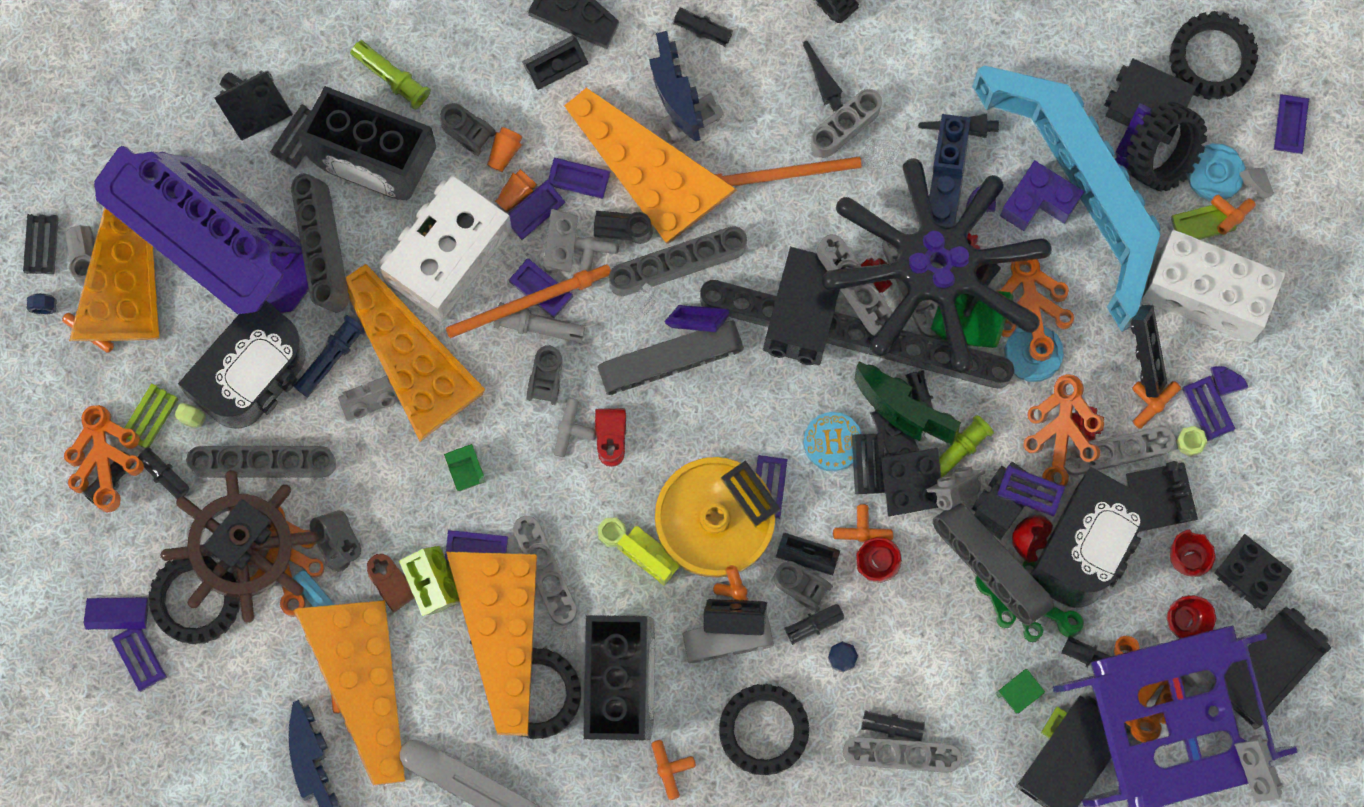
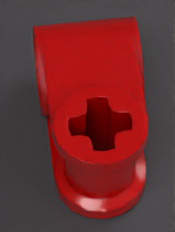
[595,408,626,467]

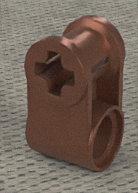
[367,554,414,613]

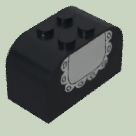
[299,86,437,200]
[178,301,306,429]
[1030,466,1145,608]
[583,615,655,740]

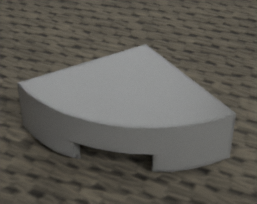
[1240,168,1274,198]

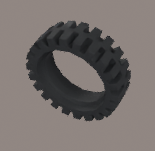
[1169,11,1258,100]
[1126,102,1207,192]
[148,556,240,644]
[521,647,581,739]
[719,684,809,776]

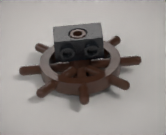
[160,470,319,623]

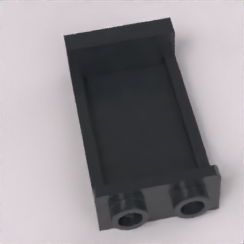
[763,246,846,366]
[1210,607,1332,730]
[1015,695,1130,807]

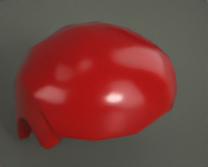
[1012,514,1053,563]
[1170,529,1216,577]
[856,537,902,583]
[1166,595,1217,638]

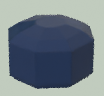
[26,293,57,315]
[828,641,858,673]

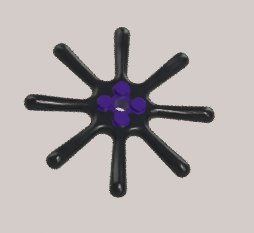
[821,158,1052,373]

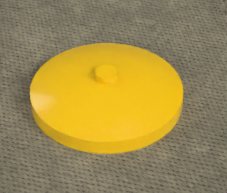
[655,457,775,578]

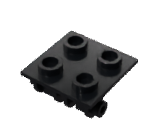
[214,70,293,141]
[881,448,941,517]
[1126,461,1198,532]
[1214,534,1292,610]

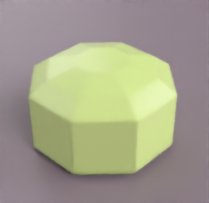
[175,403,206,428]
[1176,426,1207,457]
[598,517,626,547]

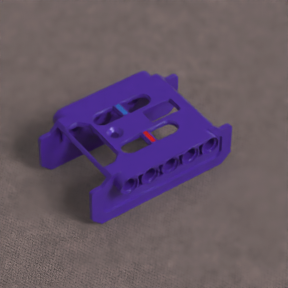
[94,146,309,314]
[1052,625,1298,807]

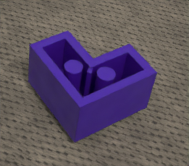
[1000,160,1084,231]

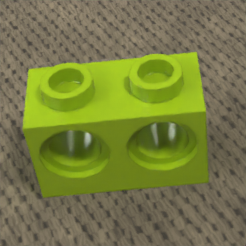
[399,546,460,616]

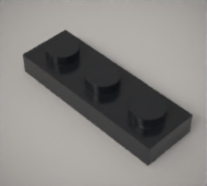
[1131,305,1167,398]

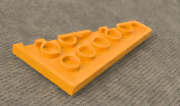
[564,88,737,244]
[69,207,159,341]
[346,264,486,442]
[446,552,537,736]
[293,600,405,786]

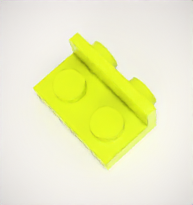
[617,526,680,586]

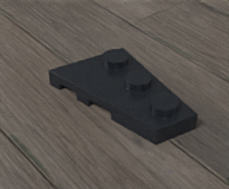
[528,0,619,49]

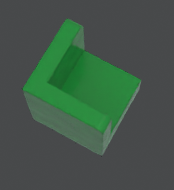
[444,444,486,491]
[995,668,1045,714]

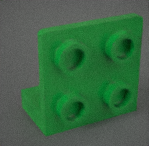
[930,291,1014,348]

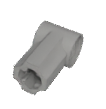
[65,225,94,287]

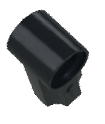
[593,210,653,244]

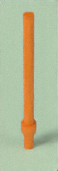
[715,156,862,186]
[446,264,611,338]

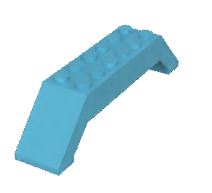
[972,65,1161,332]

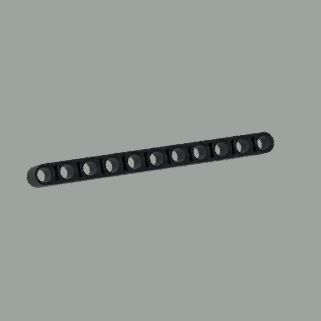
[700,280,1014,389]

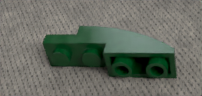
[854,361,961,445]

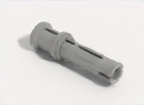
[494,302,586,344]

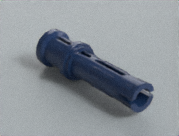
[293,315,366,398]

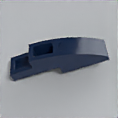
[649,31,704,141]
[929,114,971,228]
[289,700,341,807]

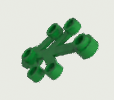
[975,561,1084,642]

